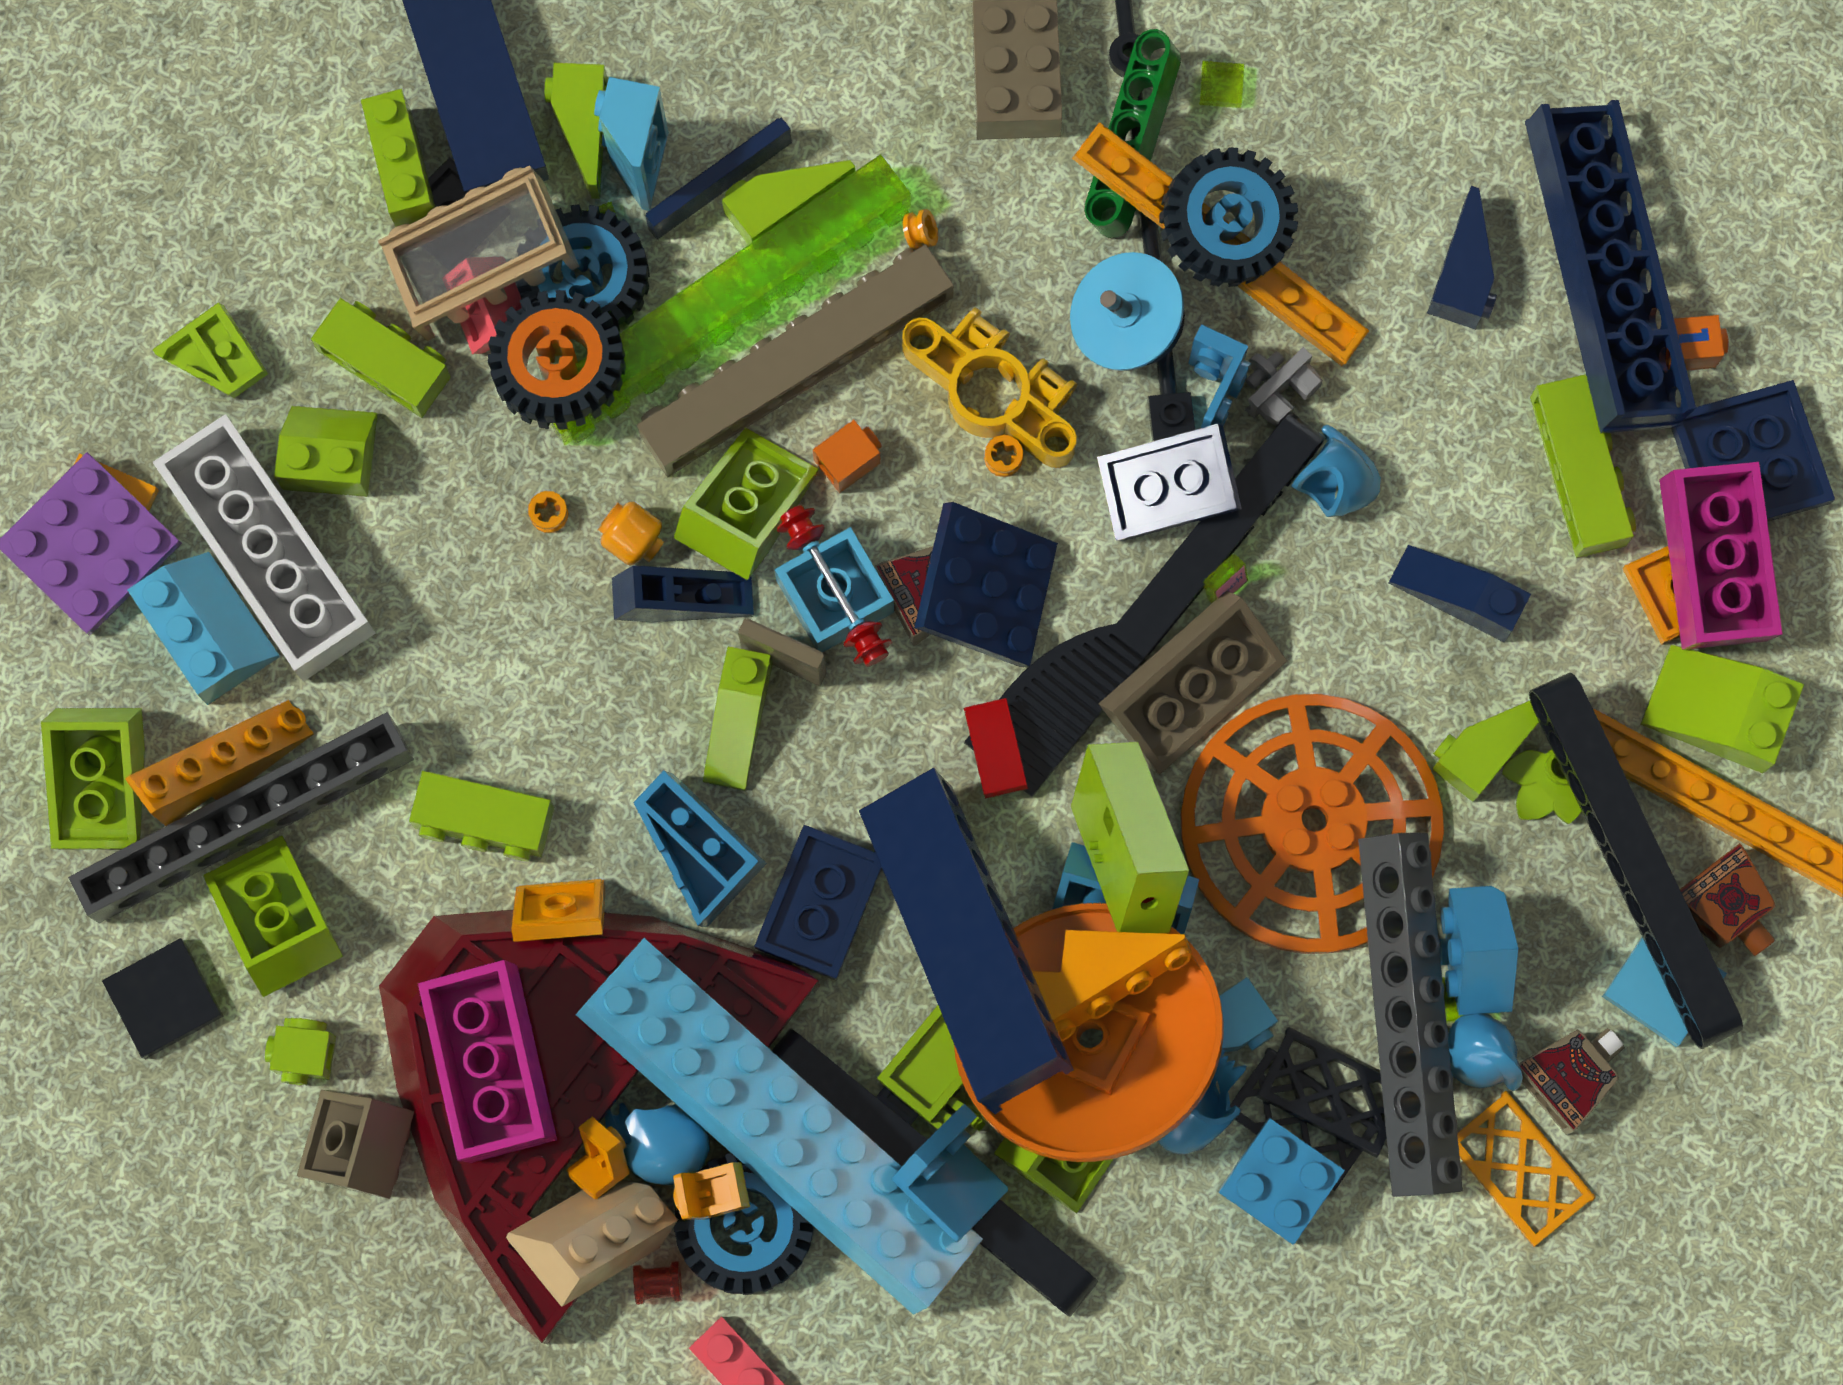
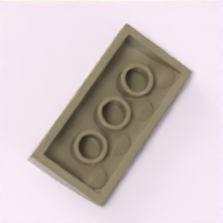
[1099,591,1287,775]

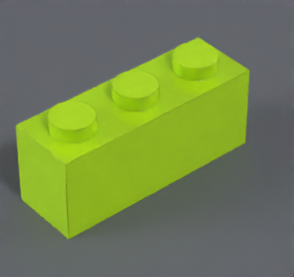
[361,89,435,227]
[311,298,451,418]
[409,771,555,862]

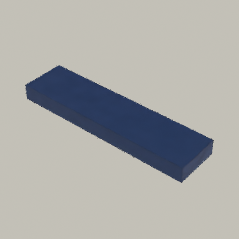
[645,117,792,240]

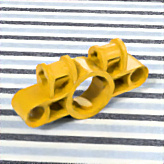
[902,307,1078,468]

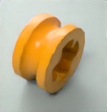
[903,209,938,250]
[984,435,1023,477]
[528,491,568,533]

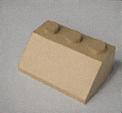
[506,1179,678,1307]

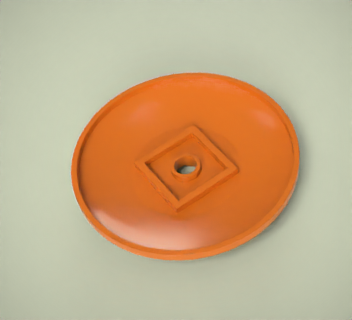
[954,903,1224,1162]

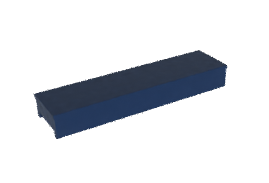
[402,0,550,195]
[1525,100,1696,434]
[859,767,1074,1114]

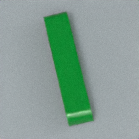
[1084,29,1181,238]

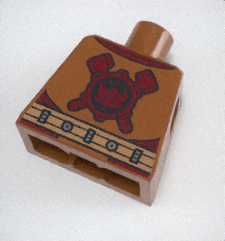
[1680,843,1776,956]

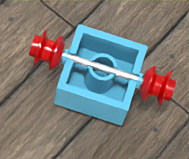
[774,505,894,667]

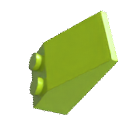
[674,427,819,580]
[1640,645,1804,774]
[41,708,145,849]
[203,835,343,997]

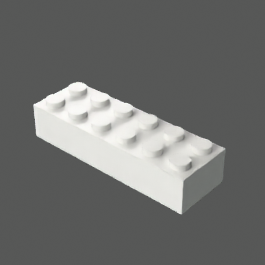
[153,414,376,682]

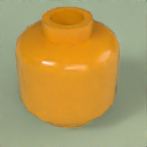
[598,501,664,566]

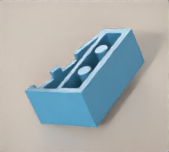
[633,770,767,927]

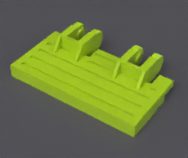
[877,1005,986,1132]

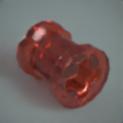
[633,1261,683,1305]

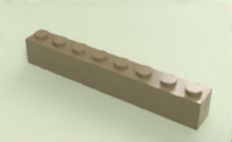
[637,244,954,477]

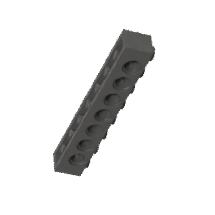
[68,712,414,923]
[1358,833,1463,1197]

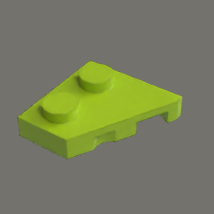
[152,302,268,398]

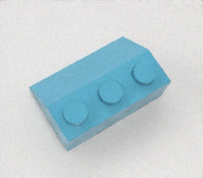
[594,77,669,211]
[127,552,280,705]

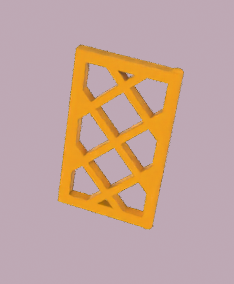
[1457,1091,1595,1247]

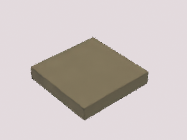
[738,618,827,687]

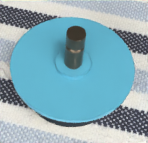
[1070,252,1185,371]

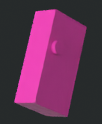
[1659,462,1783,650]
[418,960,557,1163]

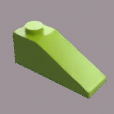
[544,63,608,199]
[722,160,856,252]
[703,646,773,791]
[1432,701,1539,802]

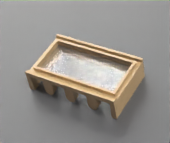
[378,165,579,341]

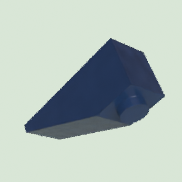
[1427,186,1497,329]
[1388,545,1531,642]
[612,565,754,622]

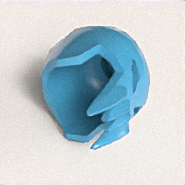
[1158,1050,1247,1154]
[605,1103,710,1185]

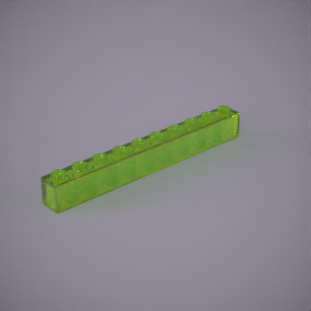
[549,154,911,445]

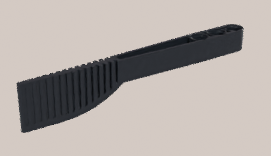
[964,411,1326,797]

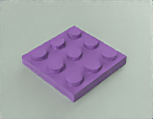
[0,452,182,635]

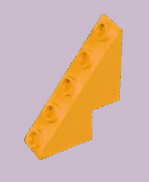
[125,700,314,826]
[1032,930,1192,1041]

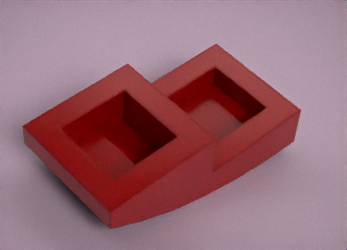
[964,698,1028,799]

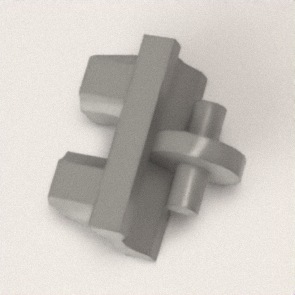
[1245,347,1323,427]

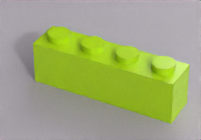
[1530,374,1636,558]

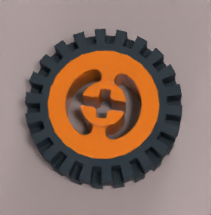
[488,290,626,430]

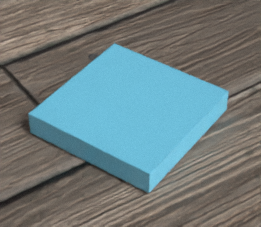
[1602,937,1727,1047]

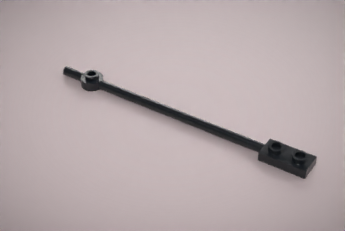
[1108,0,1195,442]

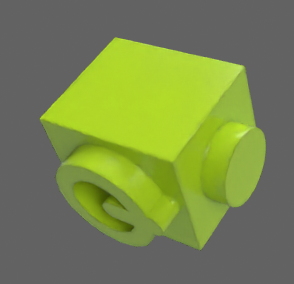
[265,1018,336,1086]

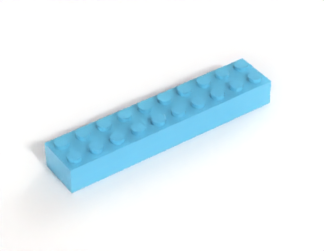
[576,938,983,1315]

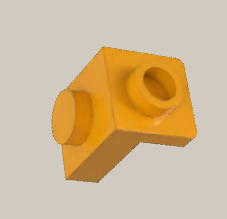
[567,1116,630,1199]
[673,1162,750,1220]

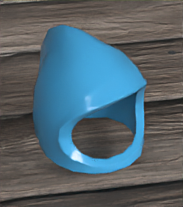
[1291,425,1381,517]
[1448,1013,1523,1091]

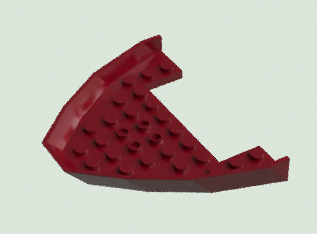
[379,909,820,1344]

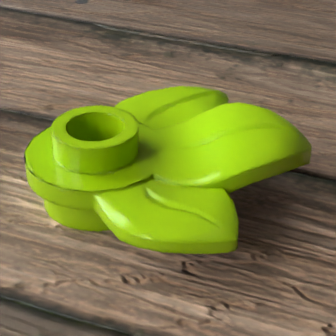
[1502,749,1582,824]

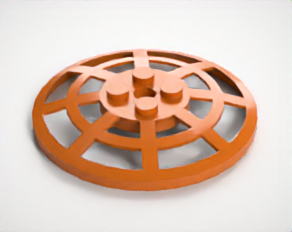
[1180,694,1444,954]

